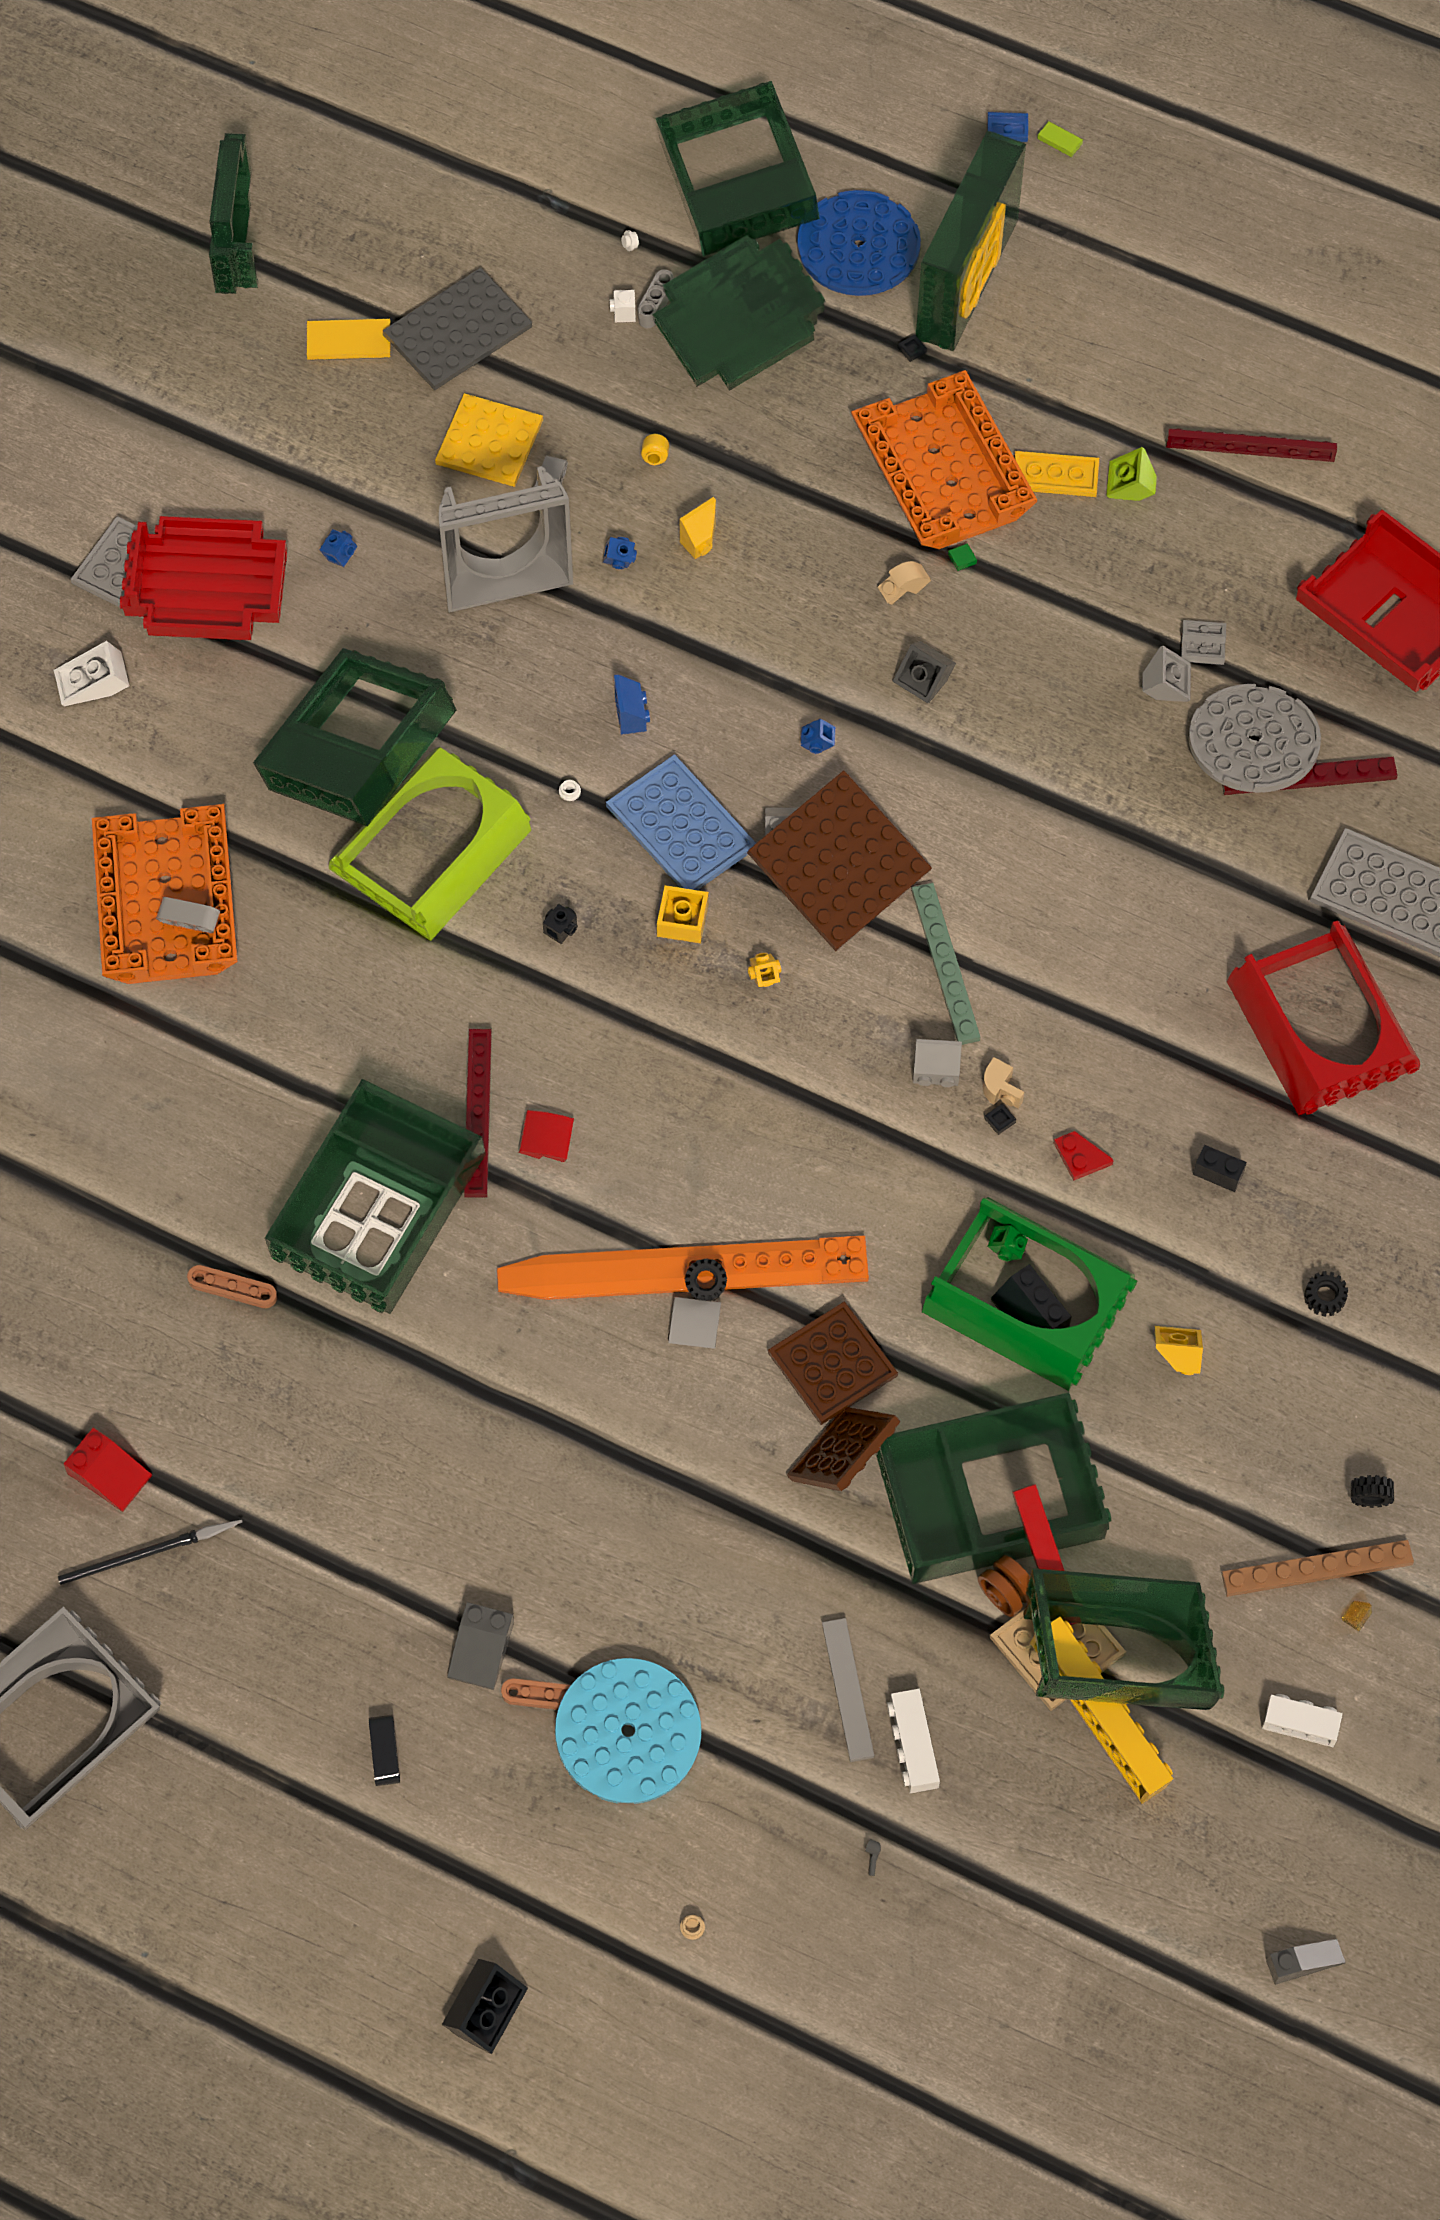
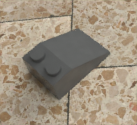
[447,1602,514,1690]

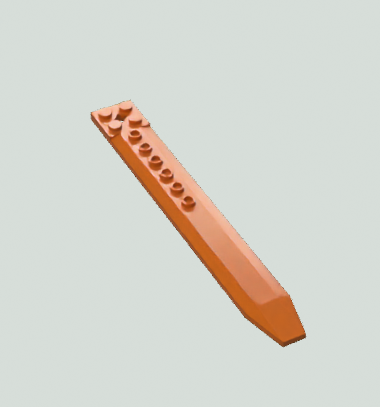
[497,1236,869,1300]

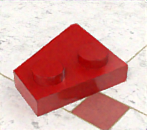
[1054,1131,1114,1181]

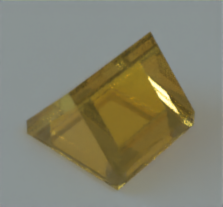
[1342,1601,1372,1631]

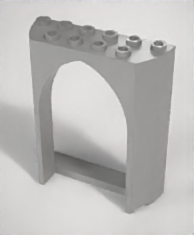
[439,466,573,612]
[0,1607,161,1831]

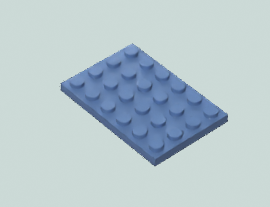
[606,754,756,890]

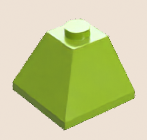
[1107,447,1157,501]

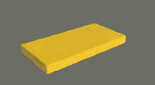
[307,319,391,360]
[1015,451,1099,497]

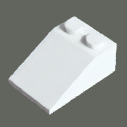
[54,641,129,706]

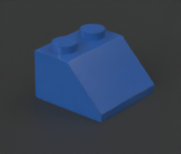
[614,675,650,735]

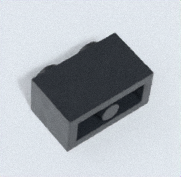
[1193,1144,1247,1192]

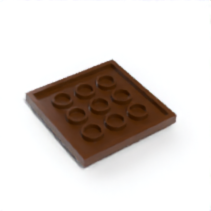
[768,1301,898,1425]
[787,1407,901,1491]

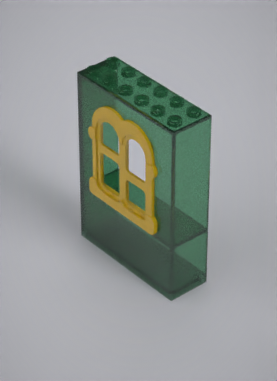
[916,130,1026,351]

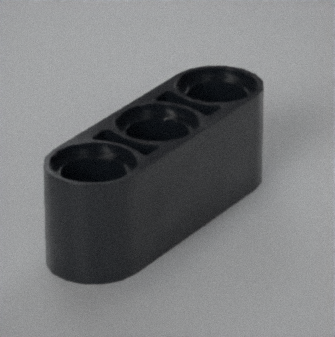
[368,1715,400,1786]

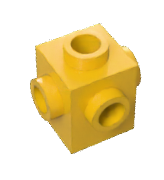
[748,953,781,987]

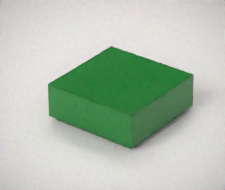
[948,543,977,571]

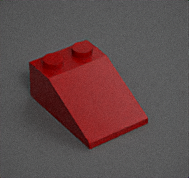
[64,1428,152,1512]

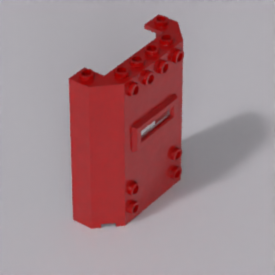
[1296,509,1440,692]

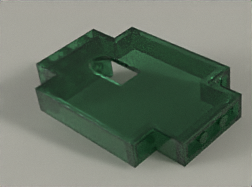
[209,133,259,294]

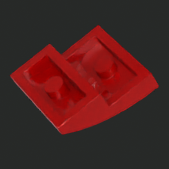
[518,1110,574,1162]

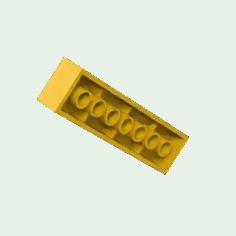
[1030,1617,1173,1804]

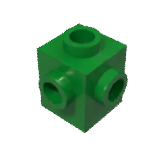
[987,1225,1028,1262]

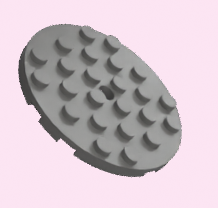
[1189,684,1321,793]

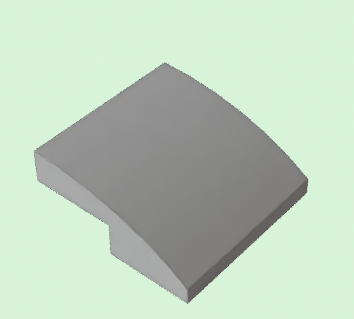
[1181,620,1226,665]
[669,1297,721,1349]

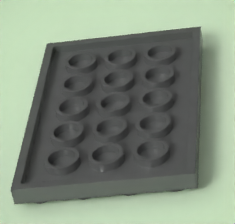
[383,268,532,391]

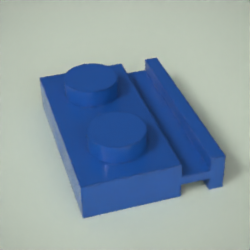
[987,112,1028,142]

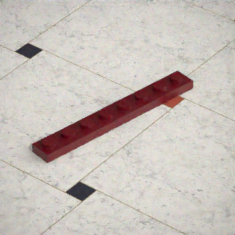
[1166,428,1337,462]
[1222,756,1398,795]
[464,1029,492,1198]

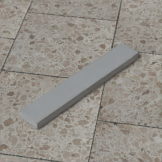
[822,1618,874,1762]

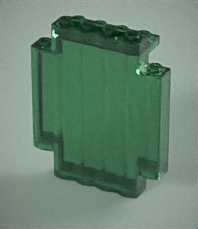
[653,235,825,391]

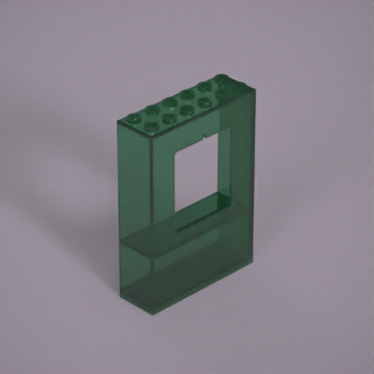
[876,1392,1111,1584]

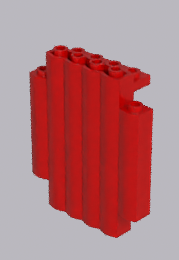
[120,516,287,640]

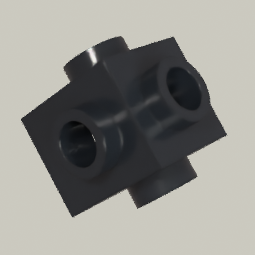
[543,904,578,944]

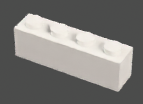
[887,1688,940,1793]

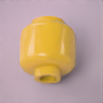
[641,434,669,465]

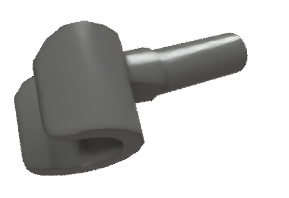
[865,1839,881,1876]

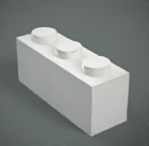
[1262,1694,1343,1747]

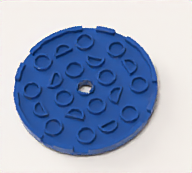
[797,190,921,296]

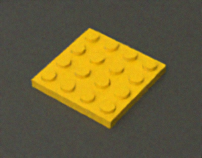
[435,393,543,487]

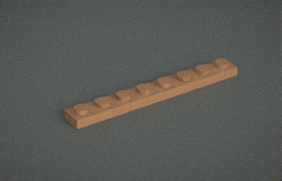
[1221,1540,1414,1597]

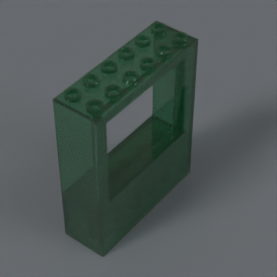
[656,81,820,256]
[253,648,457,827]

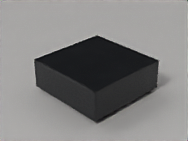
[898,334,927,362]
[984,1103,1016,1135]

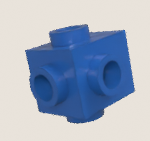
[319,529,357,567]
[602,537,637,570]
[801,718,836,754]

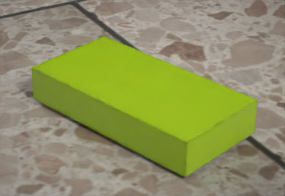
[1037,121,1083,157]

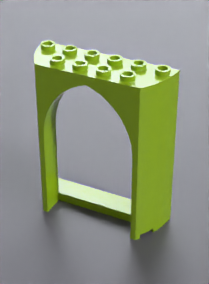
[328,747,531,941]

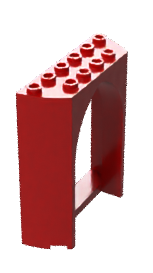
[1227,921,1420,1116]

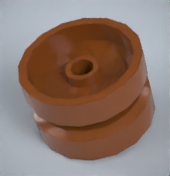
[978,1555,1038,1617]

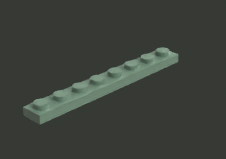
[912,883,981,1045]

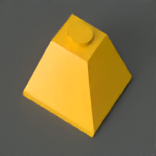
[679,497,716,559]
[1154,1326,1203,1375]

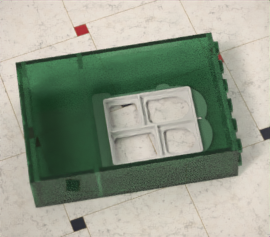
[265,1079,486,1314]

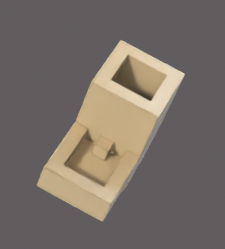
[878,561,931,605]
[983,1057,1024,1109]

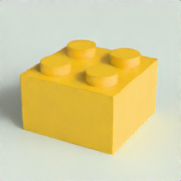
[657,885,709,943]

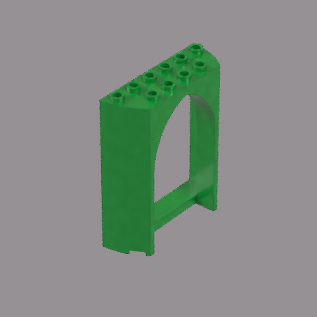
[922,1197,1138,1391]

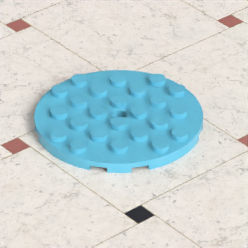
[555,1658,701,1804]

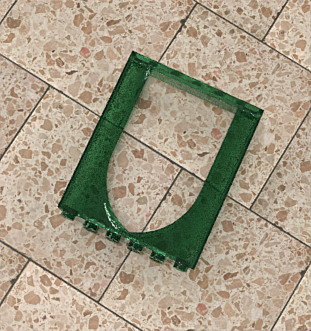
[1023,1568,1224,1710]

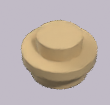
[680,1915,705,1940]

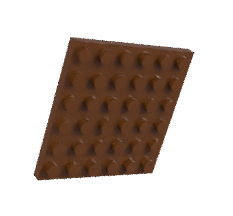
[747,770,932,952]

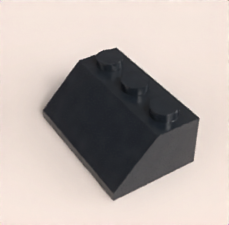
[991,1264,1072,1329]
[442,1959,528,2054]

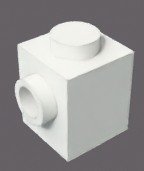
[610,290,636,322]

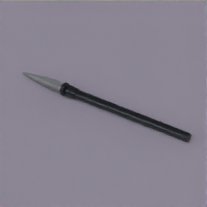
[58,1520,242,1585]

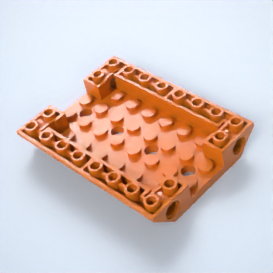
[851,370,1037,549]
[92,804,238,984]

